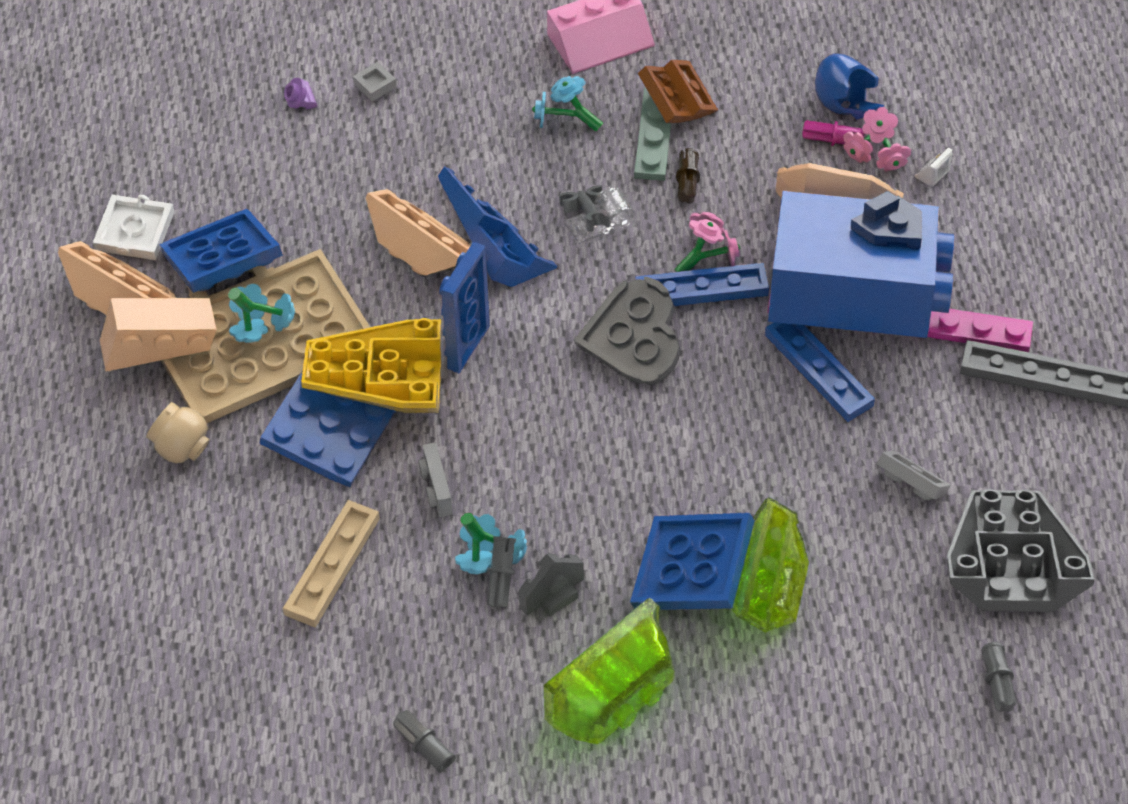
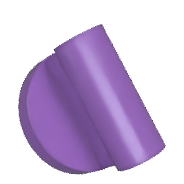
[284,78,317,110]

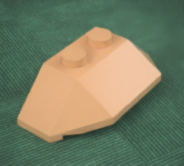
[776,163,904,199]
[366,189,471,276]
[58,241,177,315]

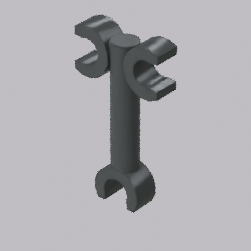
[559,185,611,232]

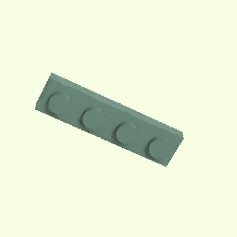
[634,85,672,181]

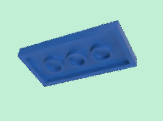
[439,241,490,374]

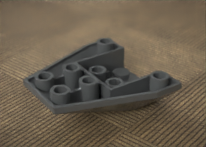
[946,489,1095,612]

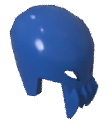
[815,53,884,120]

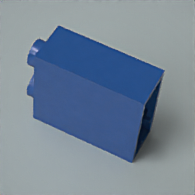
[768,191,954,338]

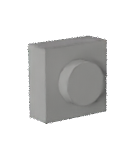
[353,62,397,102]

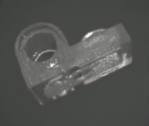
[565,187,636,248]

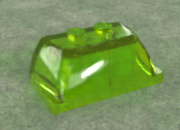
[543,597,675,744]

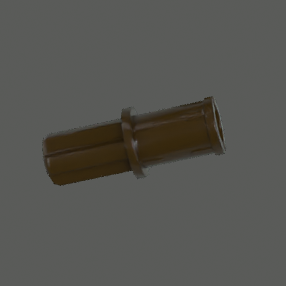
[676,148,700,204]

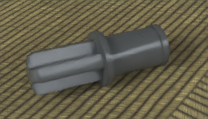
[487,536,516,608]
[981,642,1017,712]
[393,710,456,773]

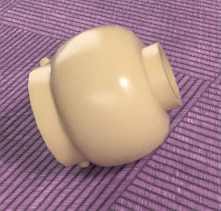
[146,402,210,463]

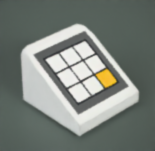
[914,148,953,187]

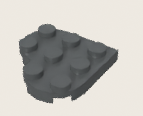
[574,277,681,385]

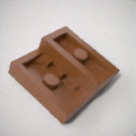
[638,59,718,123]

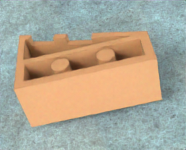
[100,298,217,372]

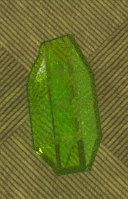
[731,497,809,633]

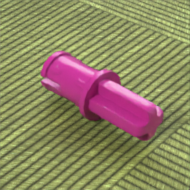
[802,120,865,146]

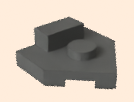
[519,554,584,616]

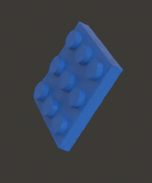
[159,209,283,293]
[259,371,396,487]
[630,513,755,610]

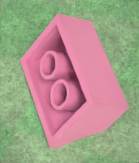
[547,0,655,74]

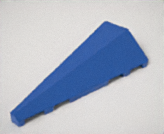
[438,166,558,287]

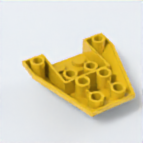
[301,318,441,413]

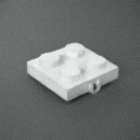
[93,195,174,260]

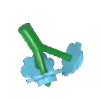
[532,76,604,132]
[228,284,295,343]
[455,513,527,574]

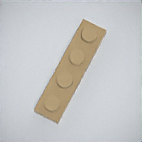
[283,500,380,628]

